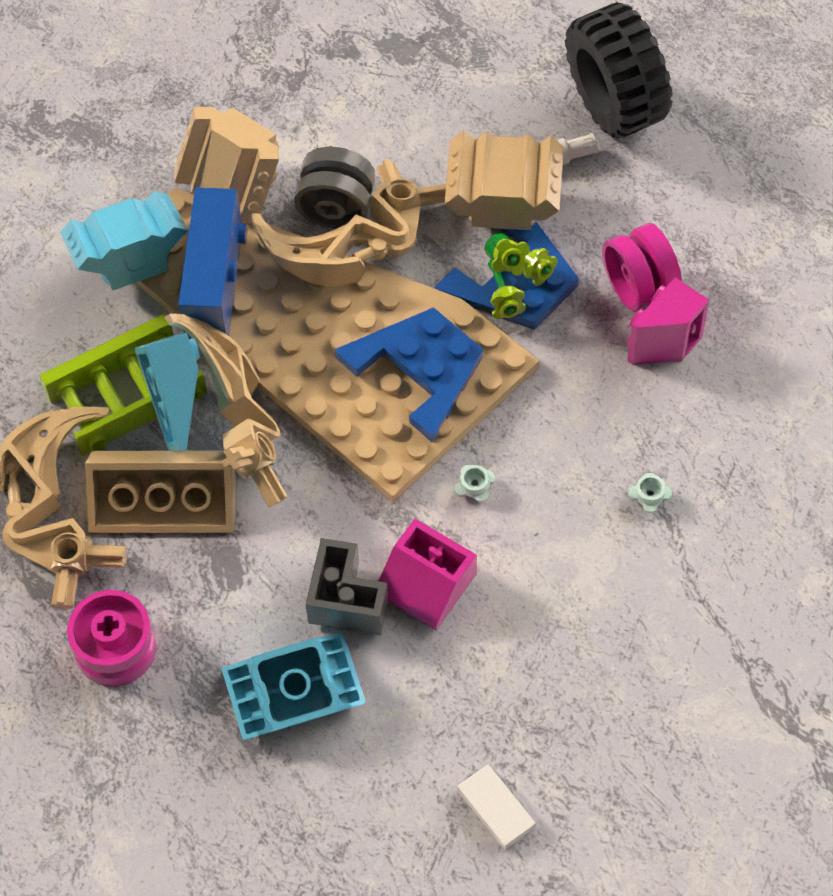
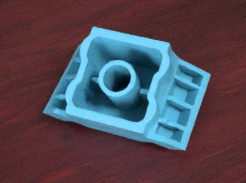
[60,191,189,291]
[221,632,366,740]

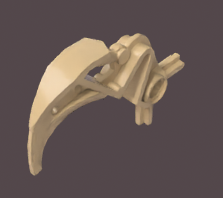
[252,159,446,286]
[164,313,288,508]
[0,407,127,610]

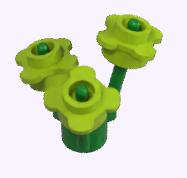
[484,233,558,319]

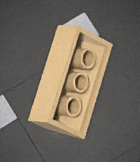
[85,451,237,533]

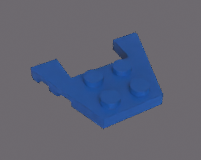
[435,221,579,330]
[335,307,483,442]

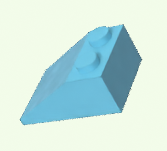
[134,333,200,451]

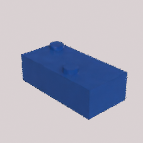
[178,187,248,339]

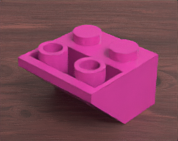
[627,278,709,365]
[378,518,477,630]

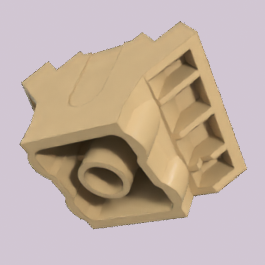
[174,107,279,224]
[445,130,564,230]

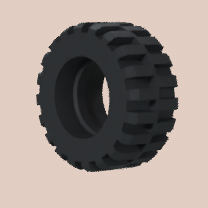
[565,2,673,138]

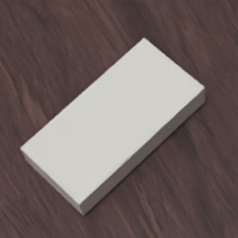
[457,764,536,850]

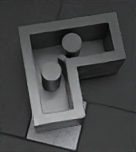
[305,538,388,635]

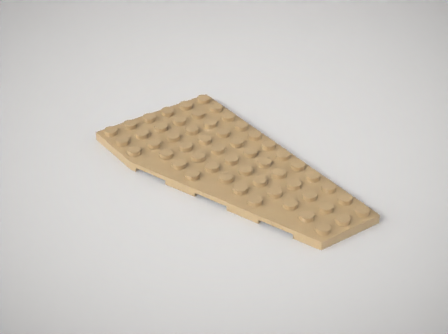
[135,188,539,503]

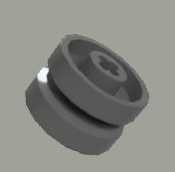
[294,146,375,229]

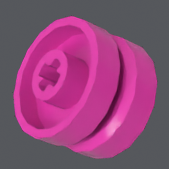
[602,223,682,312]
[67,590,157,687]

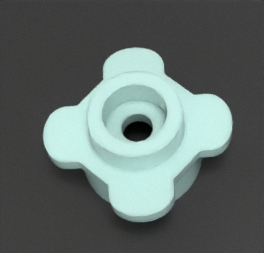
[454,465,495,502]
[628,473,672,513]

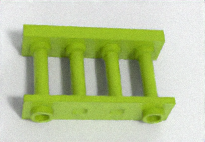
[39,313,208,456]

